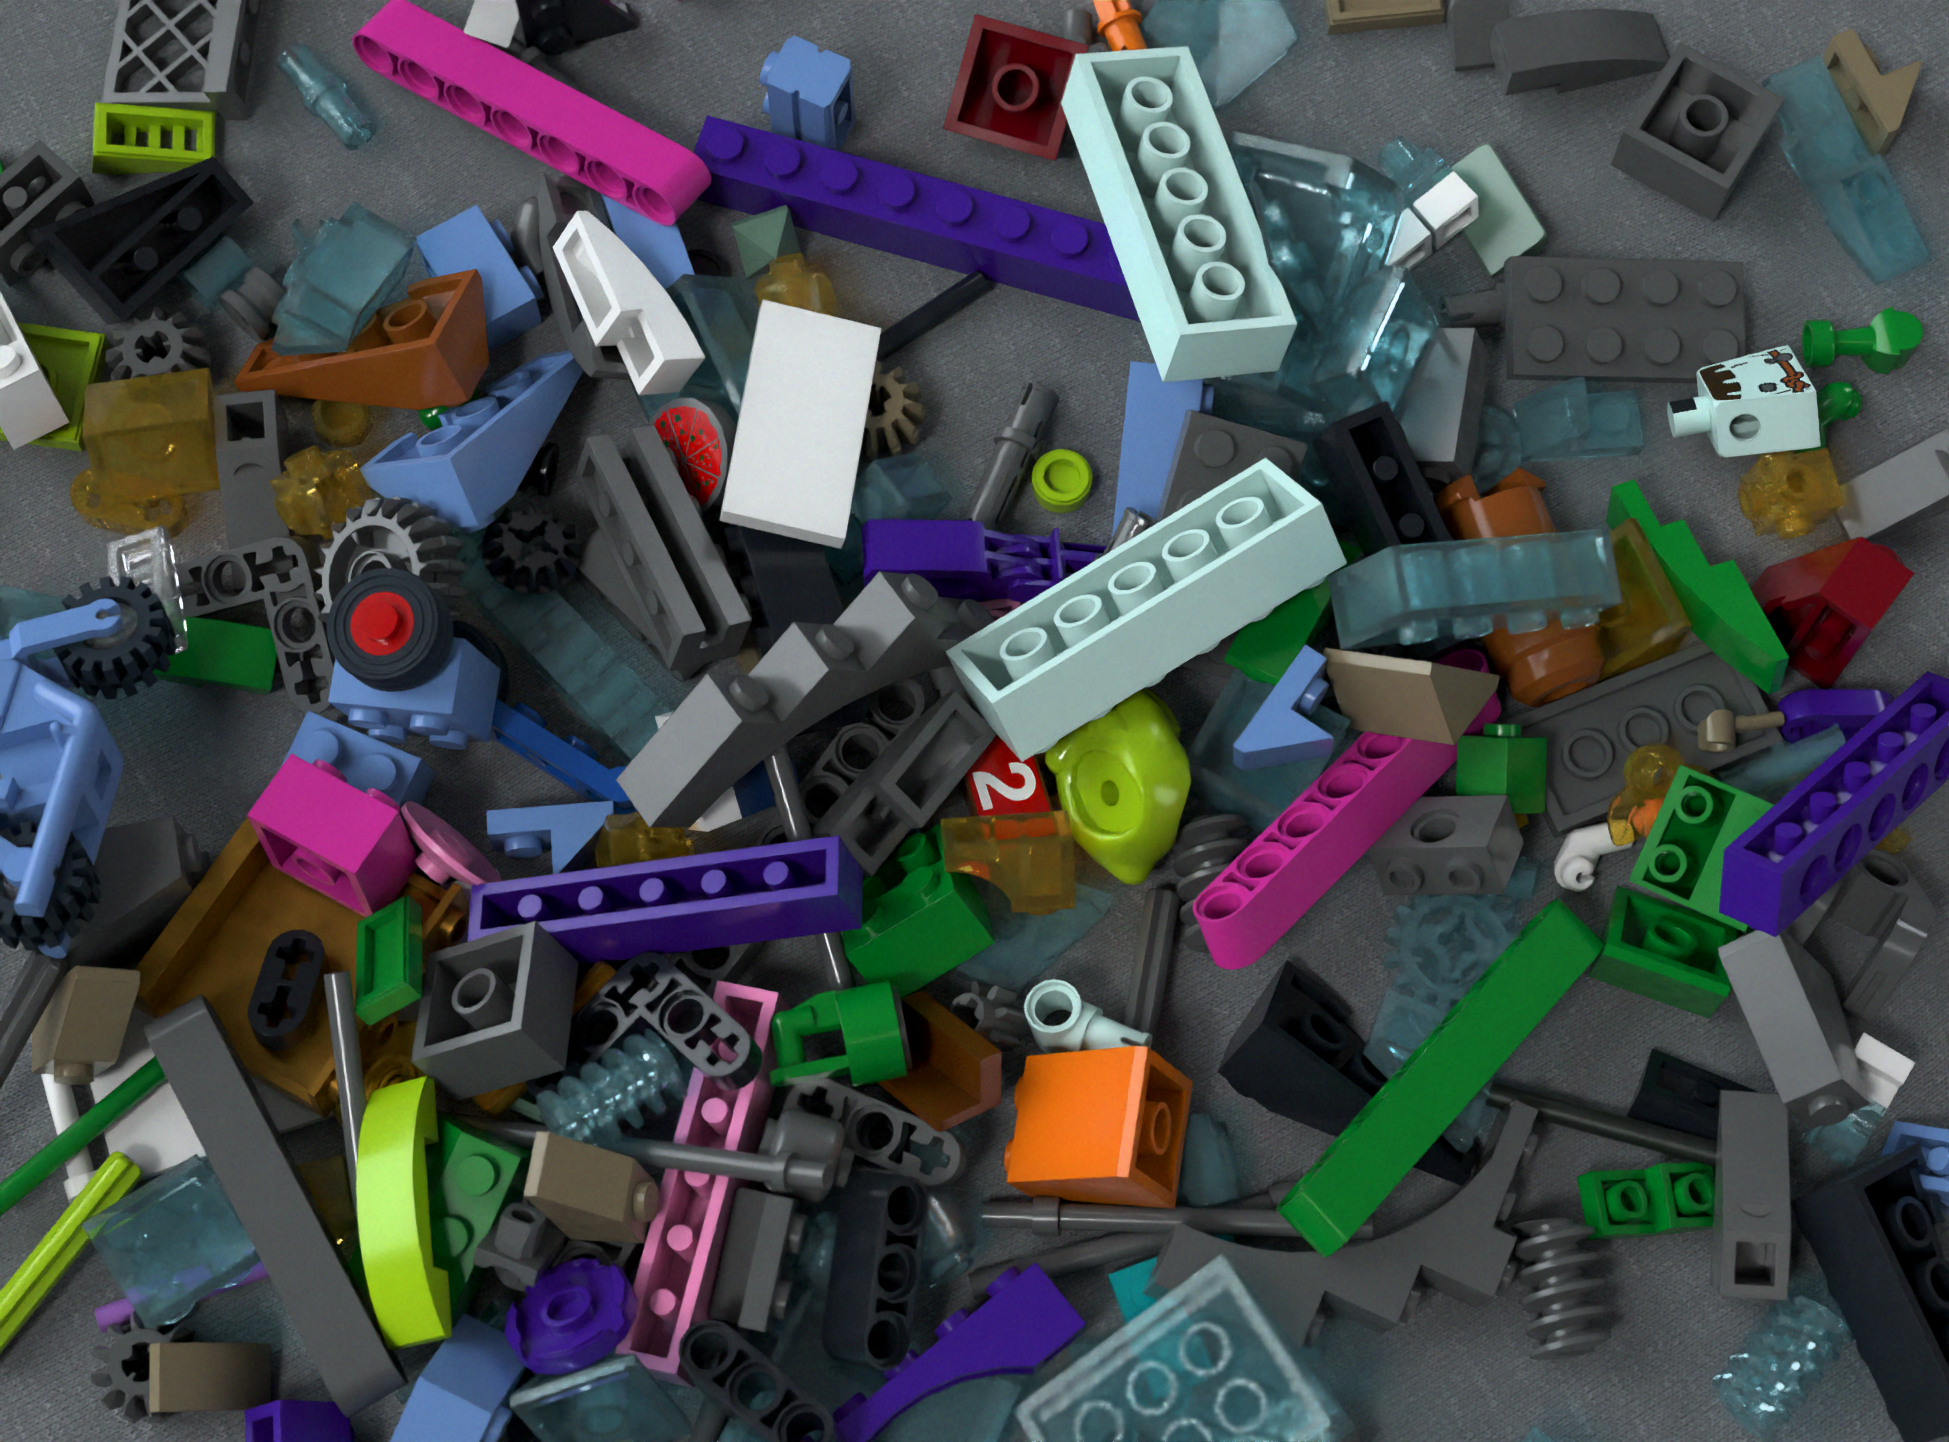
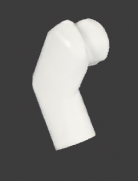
[1554,818,1633,892]

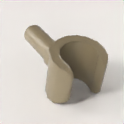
[1698,709,1785,753]

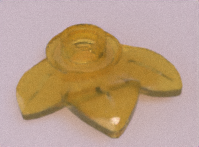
[1607,743,1715,846]

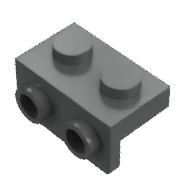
[709,1188,808,1332]

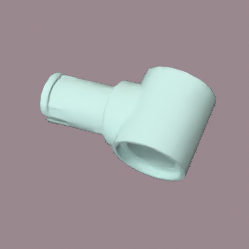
[1024,979,1152,1054]

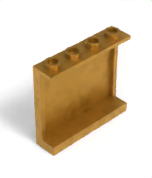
[134,817,470,1118]

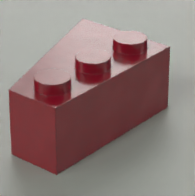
[1750,536,1915,689]

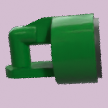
[769,980,913,1087]

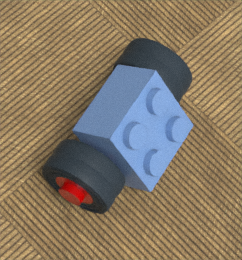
[327,568,509,750]

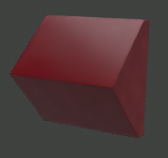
[943,14,1089,162]

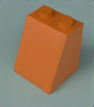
[1004,1046,1193,1209]

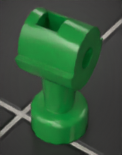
[1801,307,1923,374]

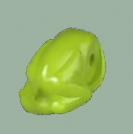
[1045,688,1192,885]

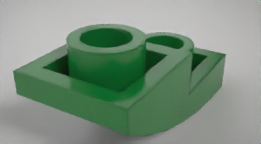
[153,615,277,695]
[1577,1162,1715,1241]

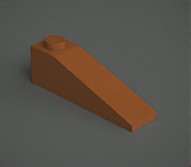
[234,269,489,410]

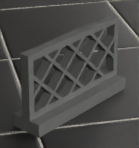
[101,0,267,120]

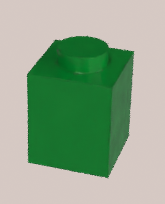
[1456,723,1547,814]

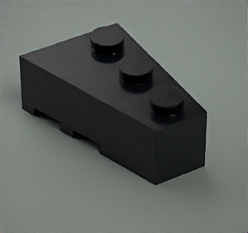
[25,157,254,325]

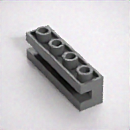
[575,425,752,671]

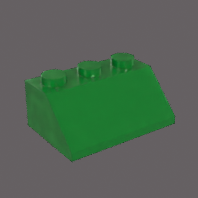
[349,1109,532,1342]

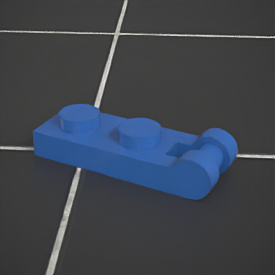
[490,698,640,820]

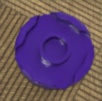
[504,1258,638,1375]

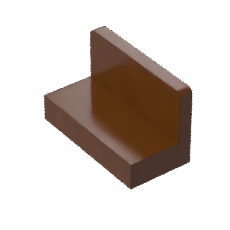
[877,990,1001,1132]

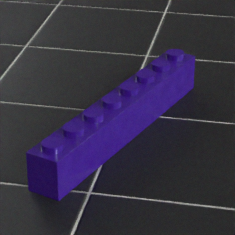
[693,115,1141,322]

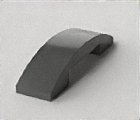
[538,174,632,381]

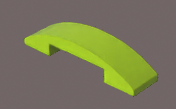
[356,1076,452,1351]

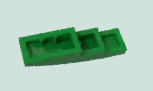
[1606,479,1789,694]

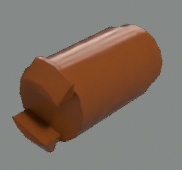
[1434,467,1606,708]

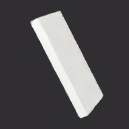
[719,299,881,549]

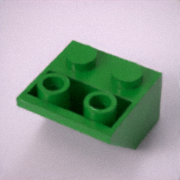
[1628,764,1774,934]
[842,823,996,1000]

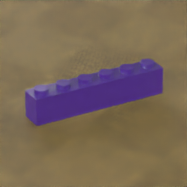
[467,835,863,965]

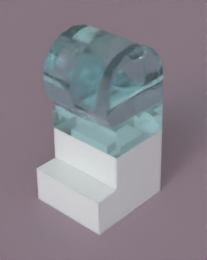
[1802,1032,1915,1168]

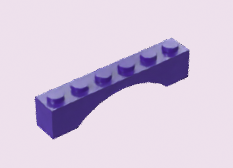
[800,1262,1086,1442]

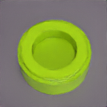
[1031,449,1092,513]

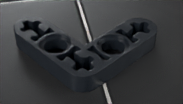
[525,952,763,1112]

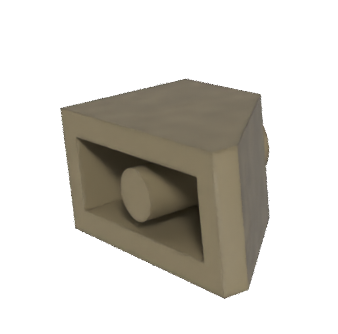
[31,966,140,1085]
[524,1131,659,1244]

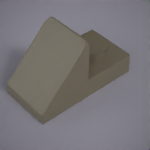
[1819,28,1922,160]

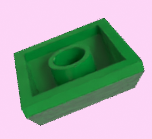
[1587,885,1738,1019]

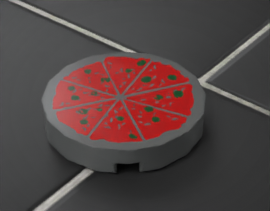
[647,398,737,517]

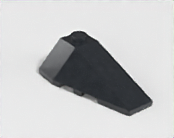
[1217,960,1479,1186]

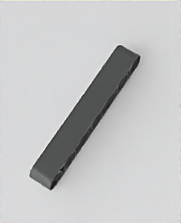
[143,994,409,1418]

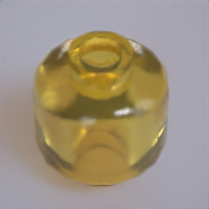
[754,253,839,317]

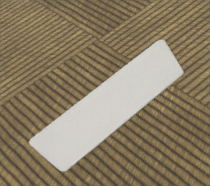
[464,0,519,48]

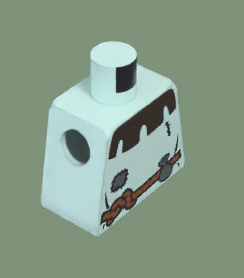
[1667,345,1821,457]

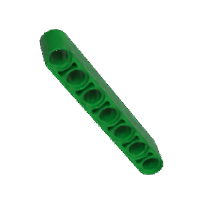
[1276,898,1604,1258]

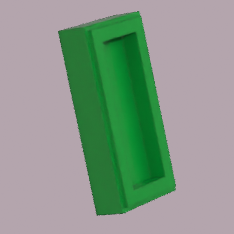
[355,895,422,1026]

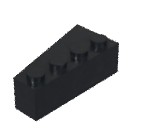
[1790,1142,1949,1442]

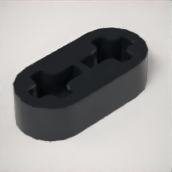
[248,930,329,1051]

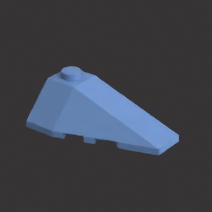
[357,350,584,533]

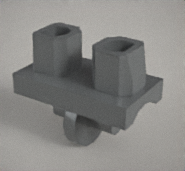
[472,1191,570,1292]

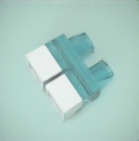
[1334,135,1479,286]

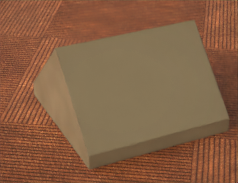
[1323,648,1499,745]

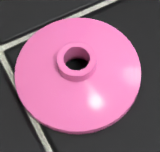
[401,801,502,886]

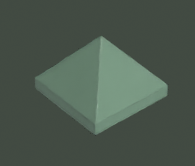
[730,205,803,278]

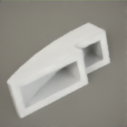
[552,211,705,395]

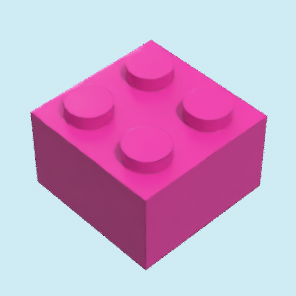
[247,753,418,918]

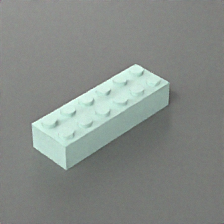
[1061,46,1297,383]
[945,458,1347,762]

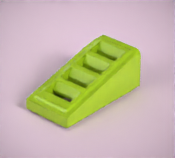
[92,102,215,175]

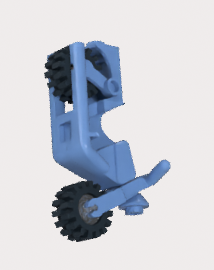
[0,576,177,958]

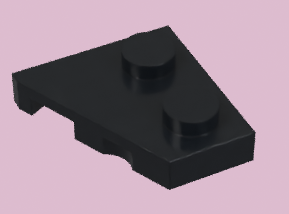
[515,0,637,55]

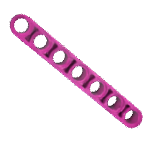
[352,0,712,226]
[1192,649,1501,970]

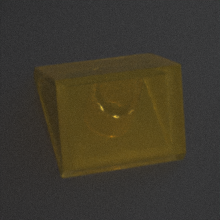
[82,368,221,507]
[1570,518,1692,686]

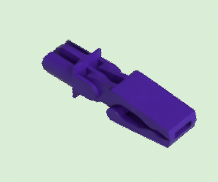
[861,519,1107,603]

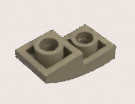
[149,1342,271,1413]

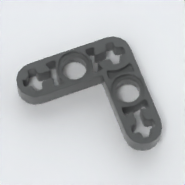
[148,536,336,713]
[749,1078,967,1215]

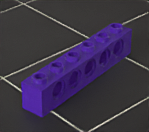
[1719,671,1949,937]

